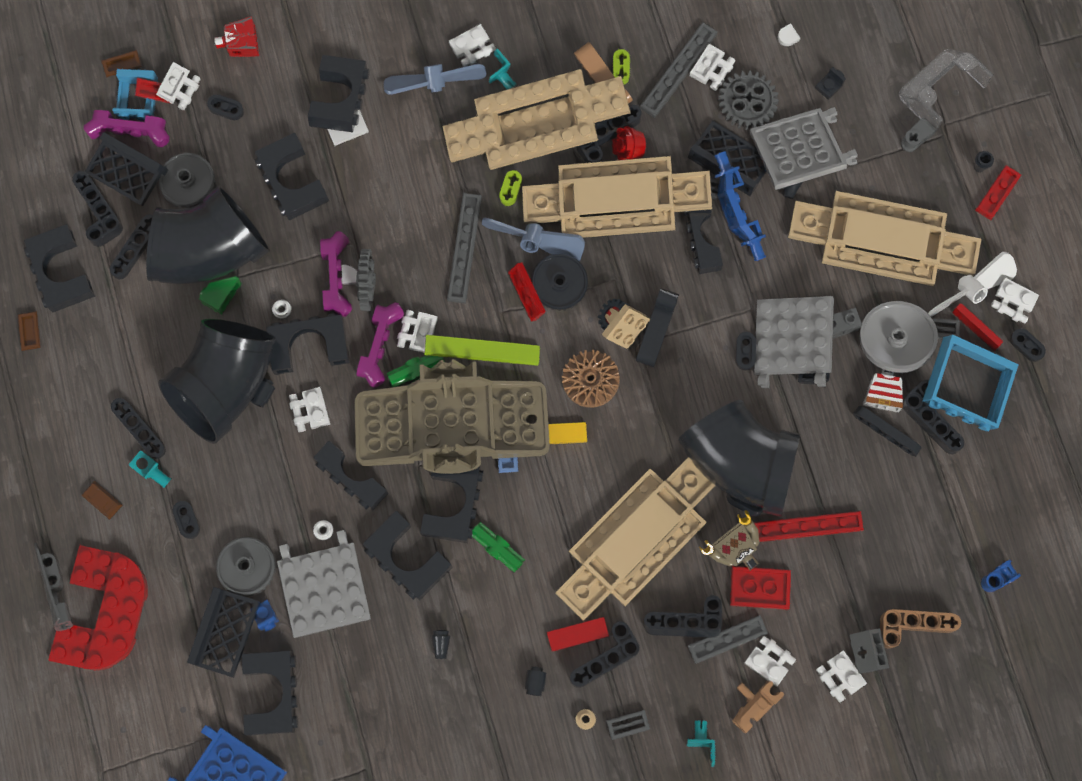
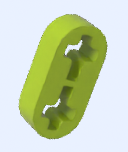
[613,49,630,85]
[500,170,522,206]

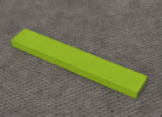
[424,335,540,366]

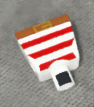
[863,369,903,412]

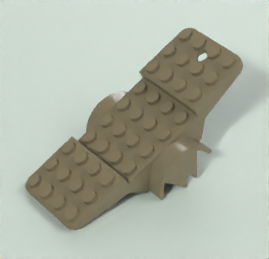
[355,359,550,474]

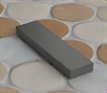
[688,615,768,664]

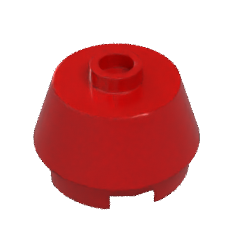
[612,126,646,161]

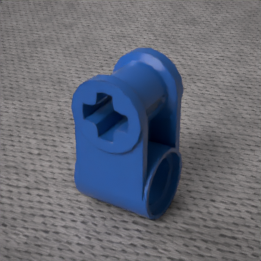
[981,559,1021,592]

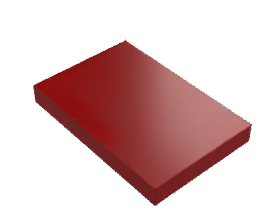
[730,566,791,610]

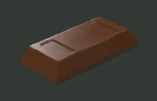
[102,50,142,77]
[18,311,41,351]
[81,481,123,520]

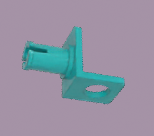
[489,48,517,90]
[129,451,171,488]
[686,720,715,767]

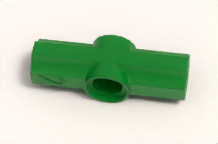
[387,355,444,387]
[472,522,525,573]

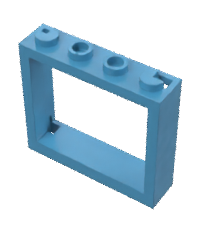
[923,334,1019,431]

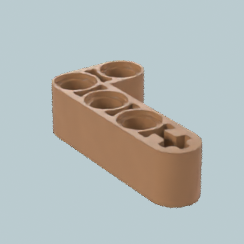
[574,42,633,104]
[880,609,961,649]

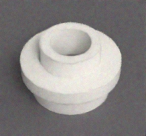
[272,300,291,319]
[313,520,333,540]

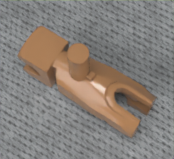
[732,680,784,733]

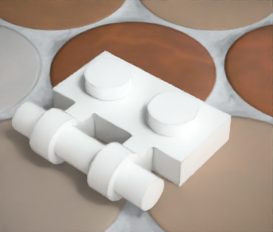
[449,24,496,67]
[690,44,735,91]
[156,62,200,110]
[991,278,1039,324]
[397,310,438,353]
[289,387,331,432]
[744,636,796,687]
[816,650,867,703]

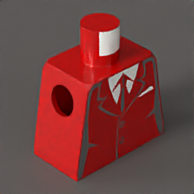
[215,17,260,57]

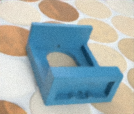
[113,69,158,121]

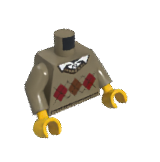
[699,510,760,570]

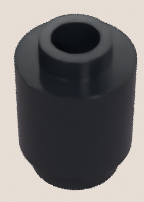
[251,378,275,408]
[525,666,547,696]

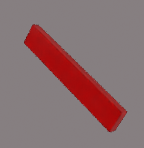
[754,511,864,542]

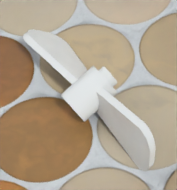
[928,252,1017,317]

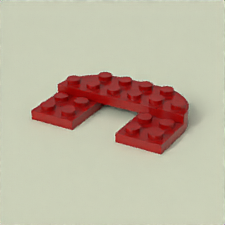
[48,545,148,670]

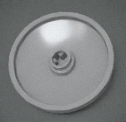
[860,301,938,373]

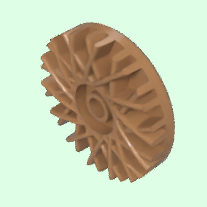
[562,350,620,407]

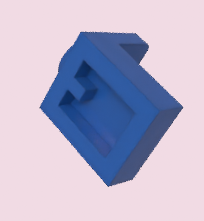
[250,600,279,631]

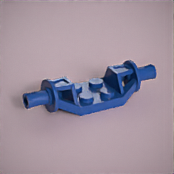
[714,151,766,261]

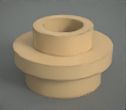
[576,709,596,730]

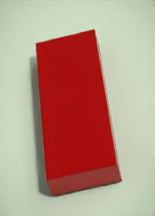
[975,165,1021,220]
[508,262,546,322]
[952,303,1003,351]
[547,617,609,652]

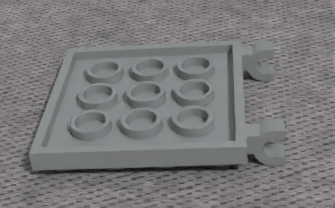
[750,107,858,190]
[754,296,834,388]
[277,530,371,638]

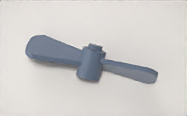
[384,64,486,94]
[482,218,585,261]

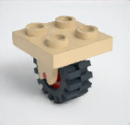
[598,299,650,349]

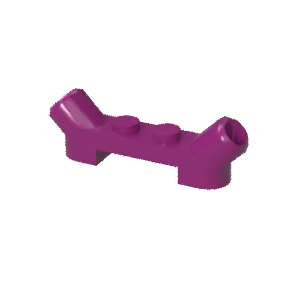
[83,110,170,147]
[320,231,352,317]
[357,302,404,387]

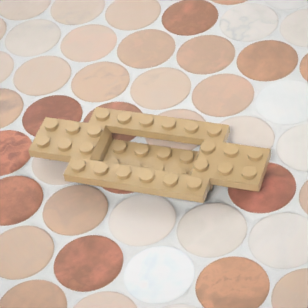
[443,69,630,170]
[522,156,712,238]
[788,191,981,286]
[555,457,715,621]

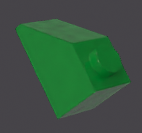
[199,276,242,315]

